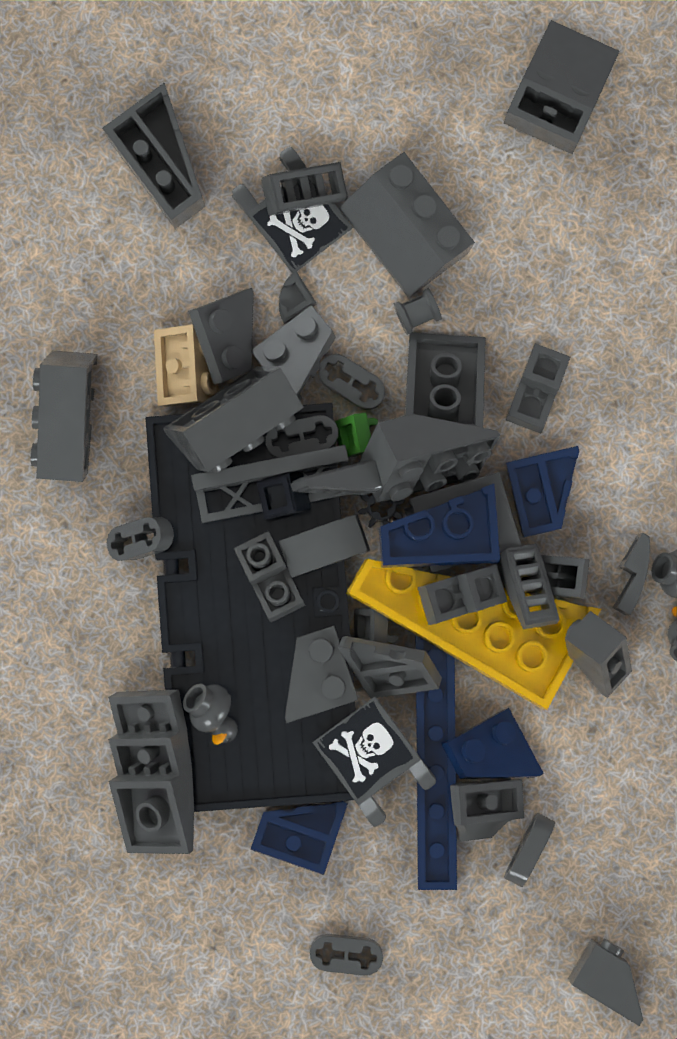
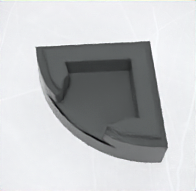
[279,271,317,324]

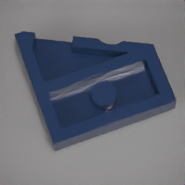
[505,446,579,538]

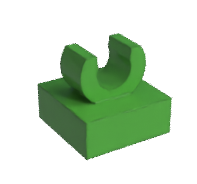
[334,413,378,458]

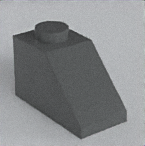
[565,611,632,698]
[568,938,643,1026]

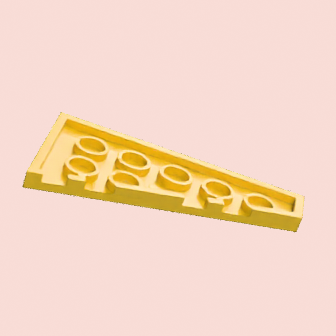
[346,559,601,710]

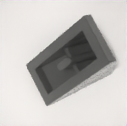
[522,555,590,599]

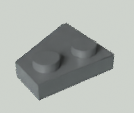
[252,305,336,402]
[338,636,442,699]

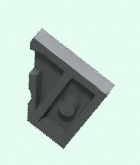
[188,288,254,384]
[285,625,358,723]

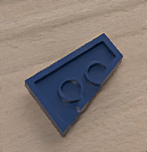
[379,483,500,568]

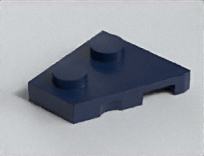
[442,708,544,779]
[250,801,348,875]

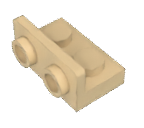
[154,324,218,407]

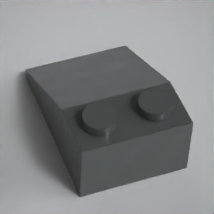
[404,332,486,428]

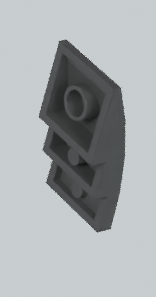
[108,689,194,854]

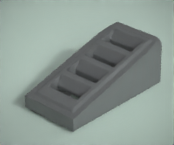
[261,162,348,216]
[291,460,382,495]
[495,544,560,630]

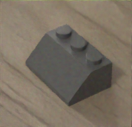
[339,152,475,298]
[163,366,304,473]

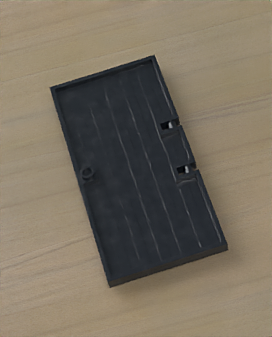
[145,403,356,812]

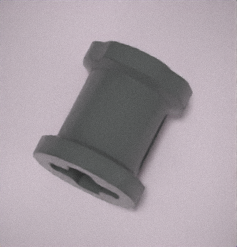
[393,288,442,335]

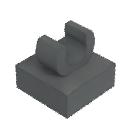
[354,608,398,644]

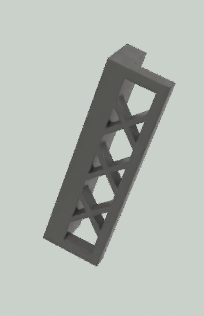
[191,445,349,523]

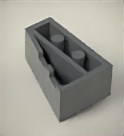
[102,83,205,229]
[30,350,98,482]

